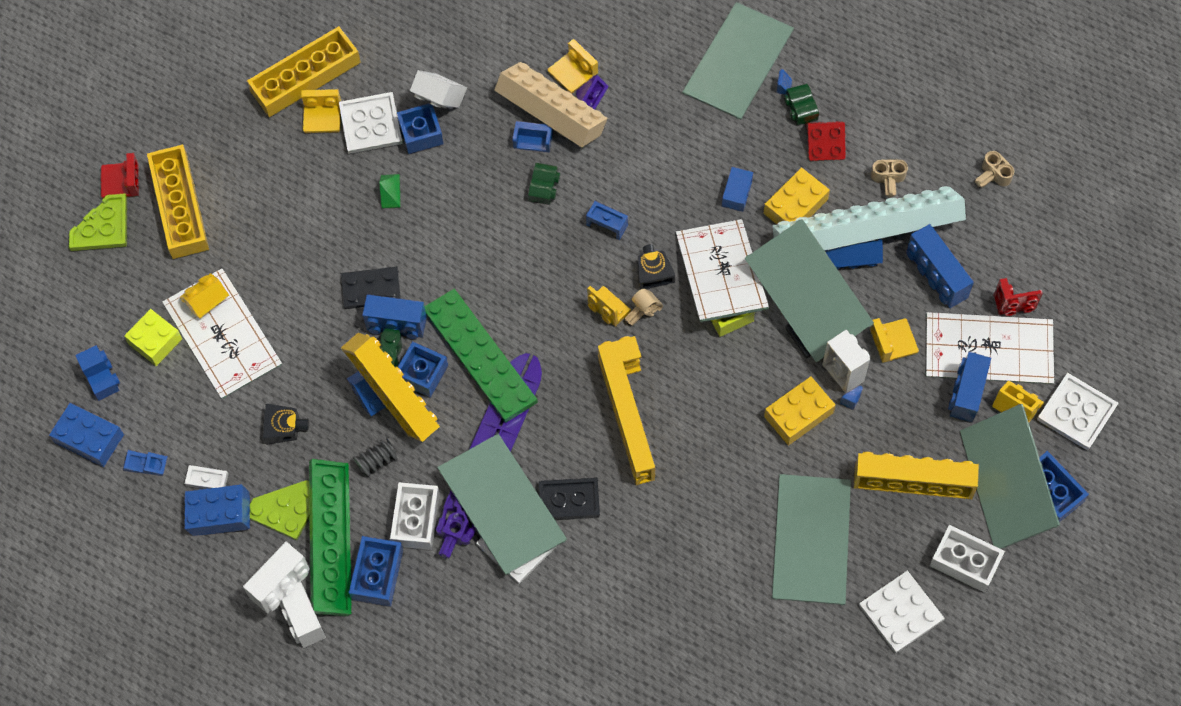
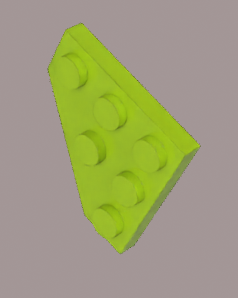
[69,194,127,251]
[250,480,310,541]

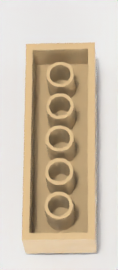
[495,62,607,147]

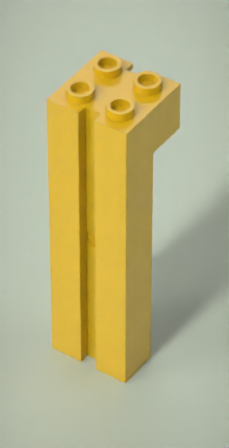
[598,336,655,485]

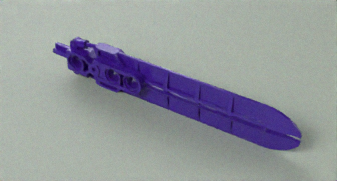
[436,353,542,559]

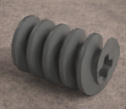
[353,437,397,476]

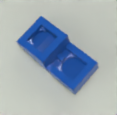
[123,450,167,476]

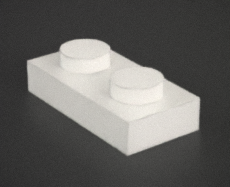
[184,465,228,489]

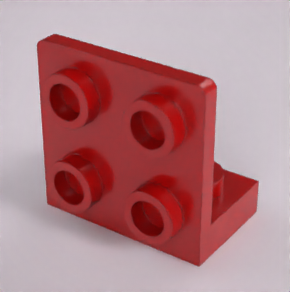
[806,121,846,161]
[101,153,139,199]
[993,278,1043,316]

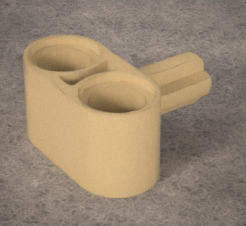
[975,151,1014,188]
[871,160,908,198]
[625,289,663,325]

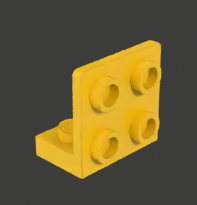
[548,39,598,94]
[301,89,341,133]
[587,286,631,327]
[870,318,919,363]

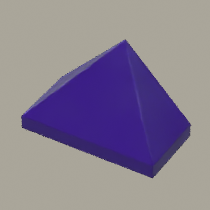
[576,75,609,110]

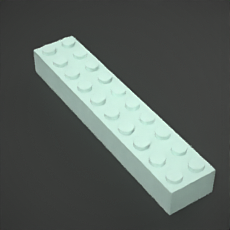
[772,186,966,251]

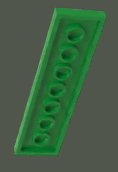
[425,288,538,423]
[309,459,352,616]

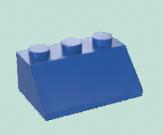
[825,238,883,269]

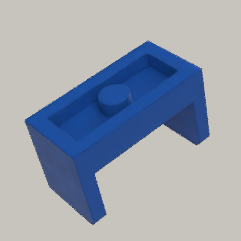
[513,121,553,153]
[722,167,753,212]
[586,201,628,240]

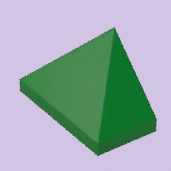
[379,174,400,209]

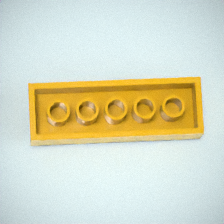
[247,26,361,117]
[147,145,209,259]
[341,333,440,442]
[854,452,979,500]

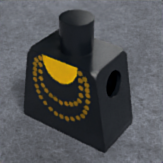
[638,244,675,290]
[263,404,309,445]

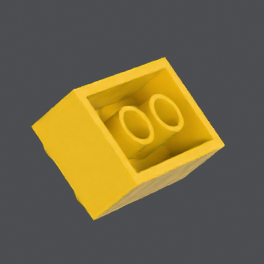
[763,168,830,224]
[764,376,836,446]

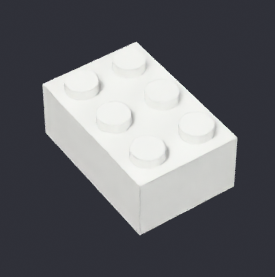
[410,70,467,109]
[823,330,870,393]
[390,483,440,550]
[930,525,1005,593]
[243,542,309,614]
[280,580,326,648]

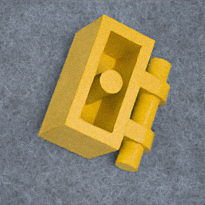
[179,273,230,319]
[992,381,1044,423]

